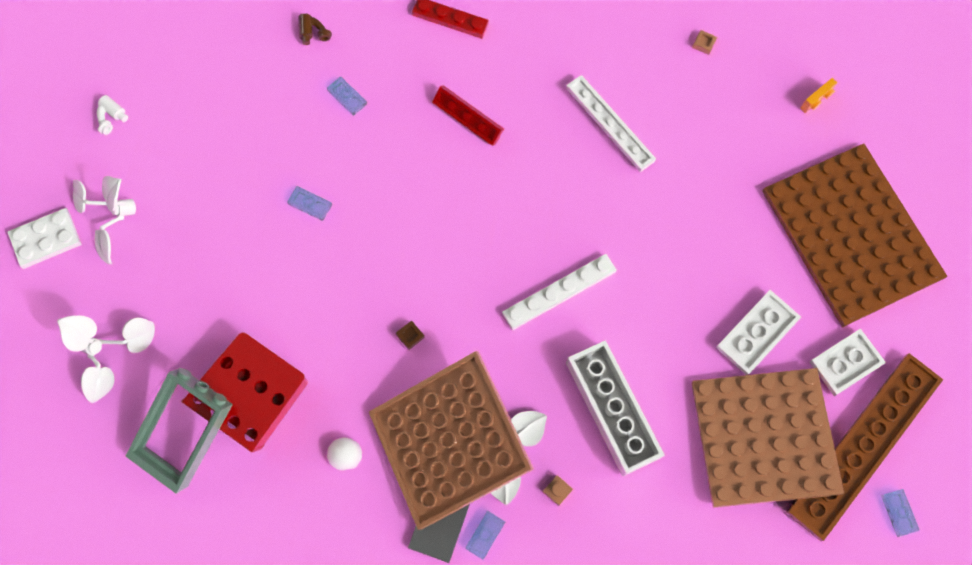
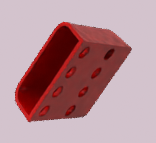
[181,332,308,453]

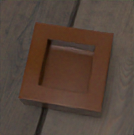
[396,320,425,350]

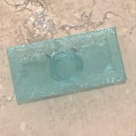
[327,76,367,116]
[287,186,332,221]
[881,489,920,537]
[465,510,506,560]

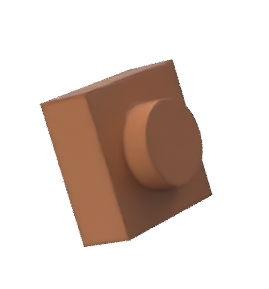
[543,475,573,506]

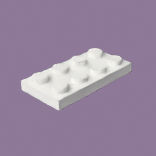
[716,290,801,375]

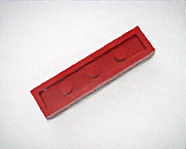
[412,0,489,39]
[432,85,504,146]

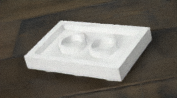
[7,208,82,269]
[809,328,886,396]

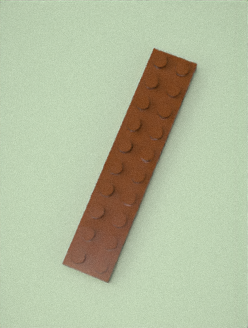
[786,353,944,542]

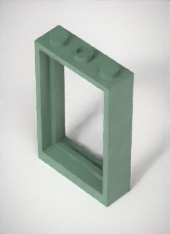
[125,367,233,494]

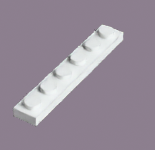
[566,75,656,172]
[502,254,617,331]

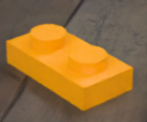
[800,77,838,113]

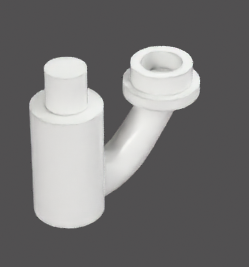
[97,95,128,135]

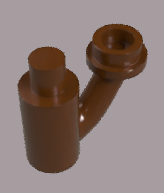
[298,13,332,45]

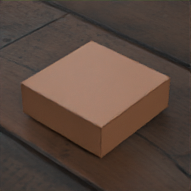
[692,30,718,55]

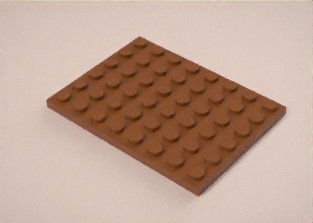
[762,143,948,328]

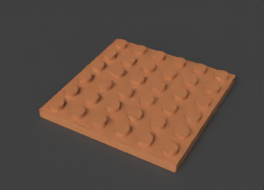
[369,351,534,530]
[691,368,844,508]

